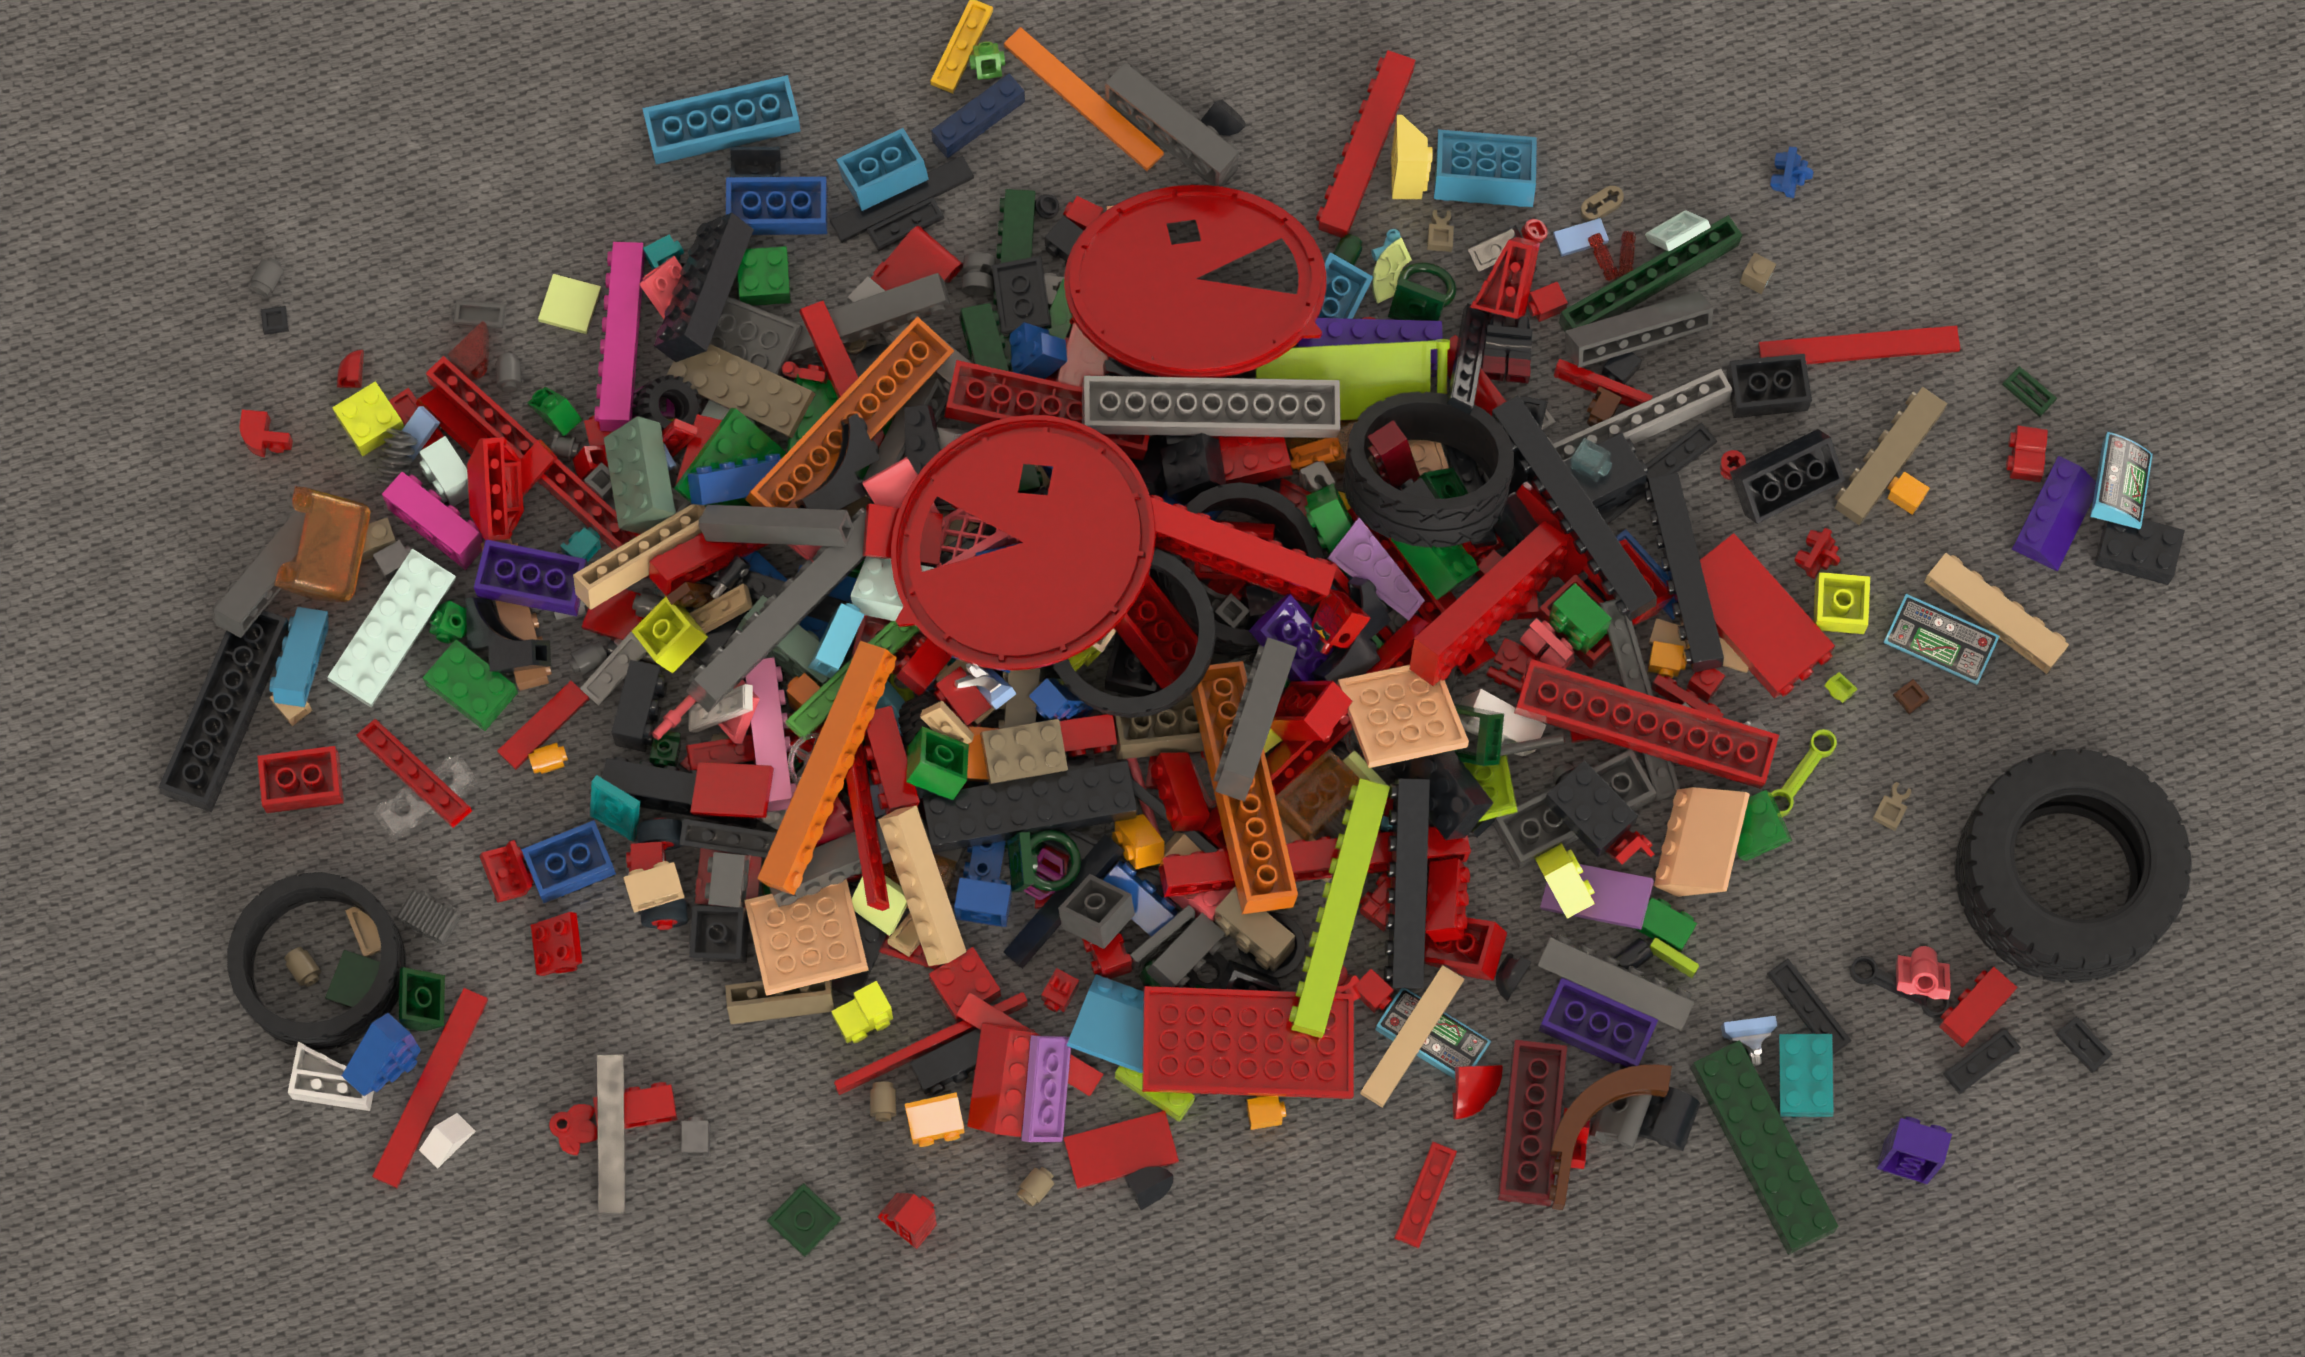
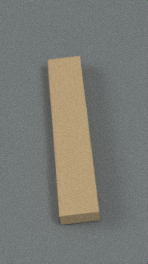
[1360,965,1465,1108]

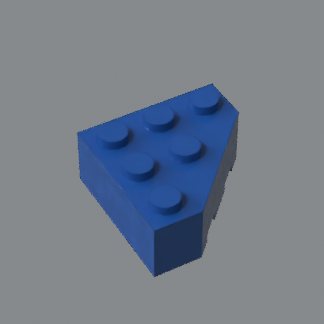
[341,1013,421,1096]

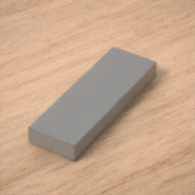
[580,632,648,706]

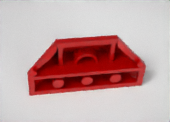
[467,437,524,541]

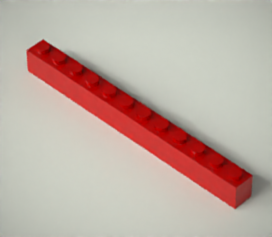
[426,356,649,579]
[1198,614,1430,850]
[1159,825,1471,897]

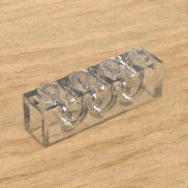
[373,754,479,843]

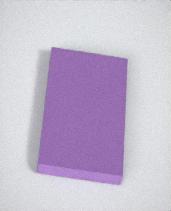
[1540,864,1654,930]
[1022,1035,1071,1142]

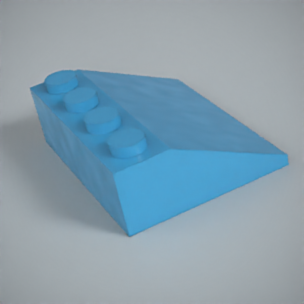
[1434,129,1537,207]
[1067,974,1144,1073]

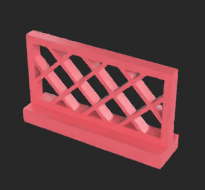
[937,508,1021,567]

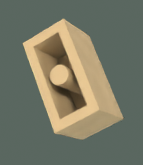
[623,861,685,913]

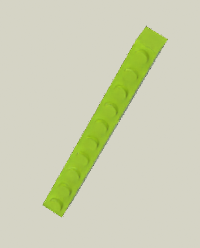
[1289,778,1390,1038]

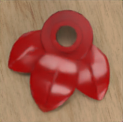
[549,1104,598,1156]

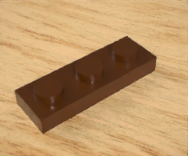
[666,582,724,608]

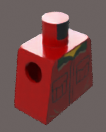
[1312,589,1370,655]

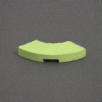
[1372,238,1412,304]

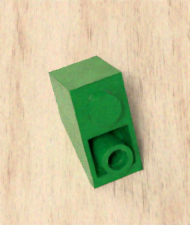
[527,387,582,436]

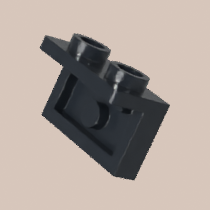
[730,147,781,177]

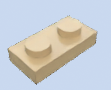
[920,701,974,744]

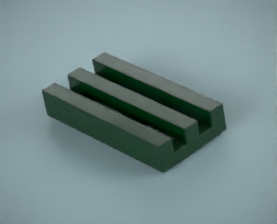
[2002,366,2057,417]

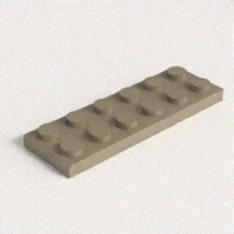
[666,344,815,438]

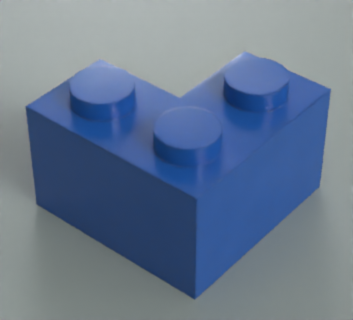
[1009,322,1067,379]

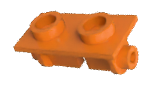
[1290,437,1346,472]

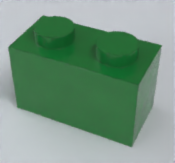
[1634,897,1697,953]

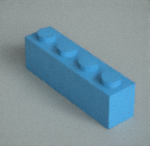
[269,607,329,707]

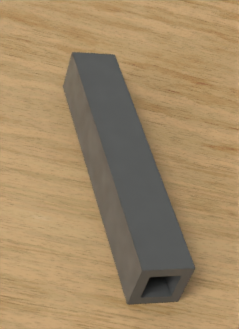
[698,505,854,547]

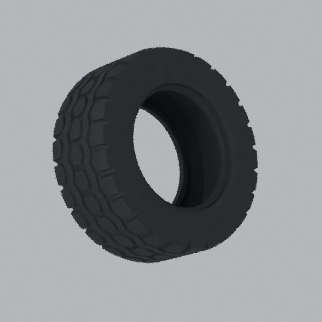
[1955,749,2192,983]

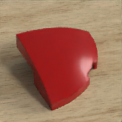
[1452,1065,1503,1119]

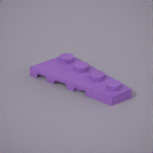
[1327,517,1425,620]

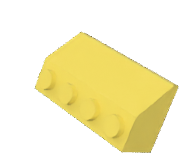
[1391,115,1432,199]

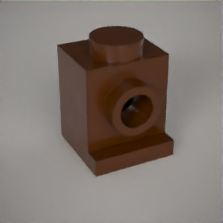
[1587,386,1622,427]

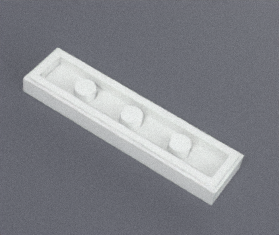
[689,684,753,732]

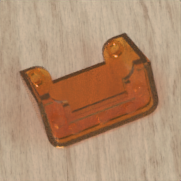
[275,486,370,602]

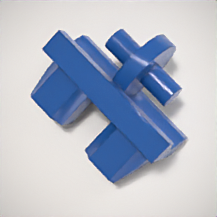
[1770,147,1813,198]

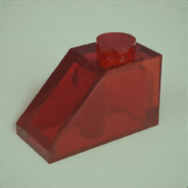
[447,321,489,381]

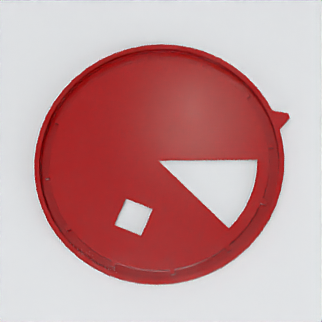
[1064,185,1326,378]
[891,415,1156,670]

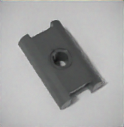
[1589,1063,1652,1149]

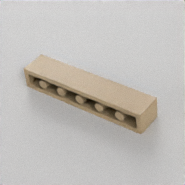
[573,504,706,610]
[1924,553,2069,674]
[878,805,966,966]

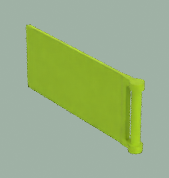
[1256,339,1450,420]

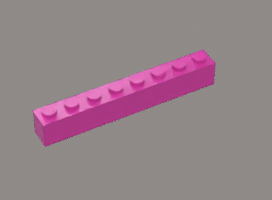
[595,242,645,431]

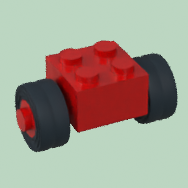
[626,818,688,930]

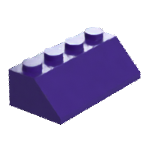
[2012,456,2096,572]

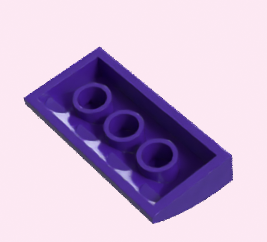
[1249,594,1335,682]

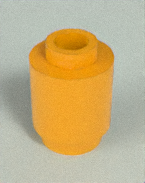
[528,742,568,774]

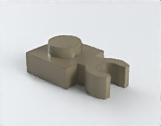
[1427,209,1454,252]
[1872,782,1911,831]

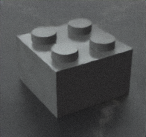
[705,852,750,907]
[1058,874,1135,949]

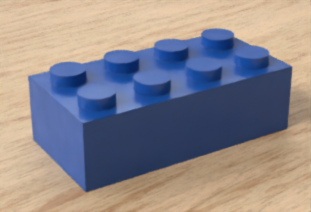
[726,177,828,235]

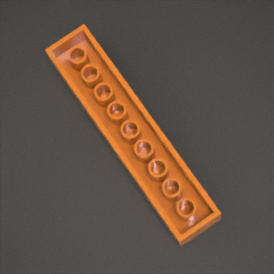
[745,316,954,508]
[1191,661,1298,914]

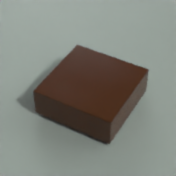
[1893,679,1929,715]

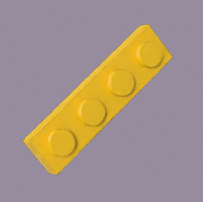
[931,0,993,94]

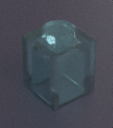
[1571,438,1612,482]

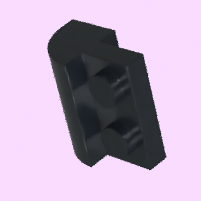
[1638,1087,1701,1151]

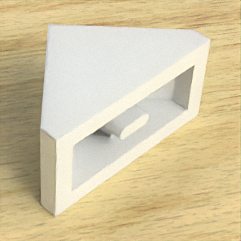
[419,1113,476,1169]

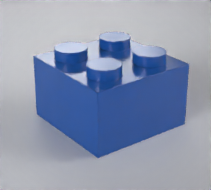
[954,875,1012,927]

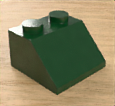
[399,967,445,1031]

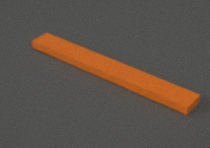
[1004,27,1164,171]

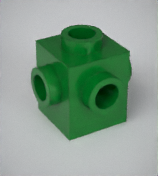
[429,601,467,644]

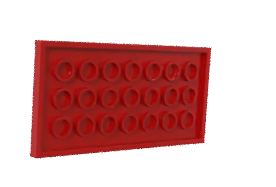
[1142,986,1354,1099]

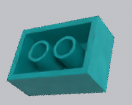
[1779,1034,1834,1117]

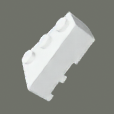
[1458,689,1546,756]
[288,1042,374,1111]

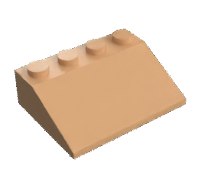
[1654,787,1750,897]

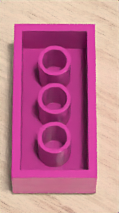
[382,472,483,570]

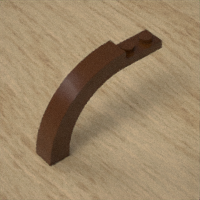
[1549,1064,1672,1210]

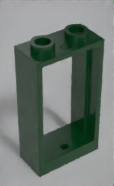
[1453,704,1504,766]

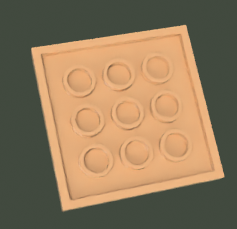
[1337,665,1469,768]
[744,878,869,996]

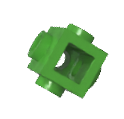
[969,42,1005,80]

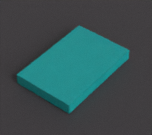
[590,775,640,841]

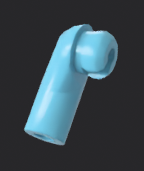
[1371,229,1401,261]

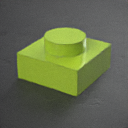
[1824,672,1858,703]

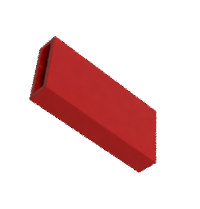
[1700,533,1835,699]

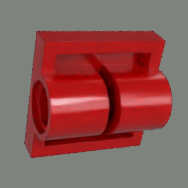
[531,912,582,976]

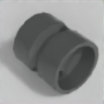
[961,252,996,297]

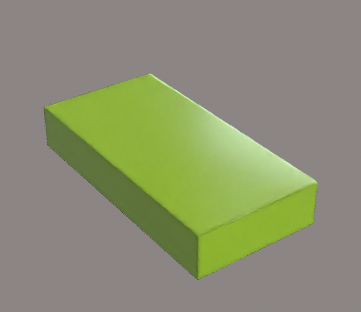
[1649,938,1699,978]

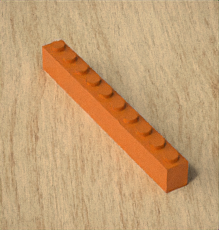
[757,641,897,895]

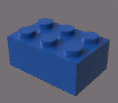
[521,820,616,904]

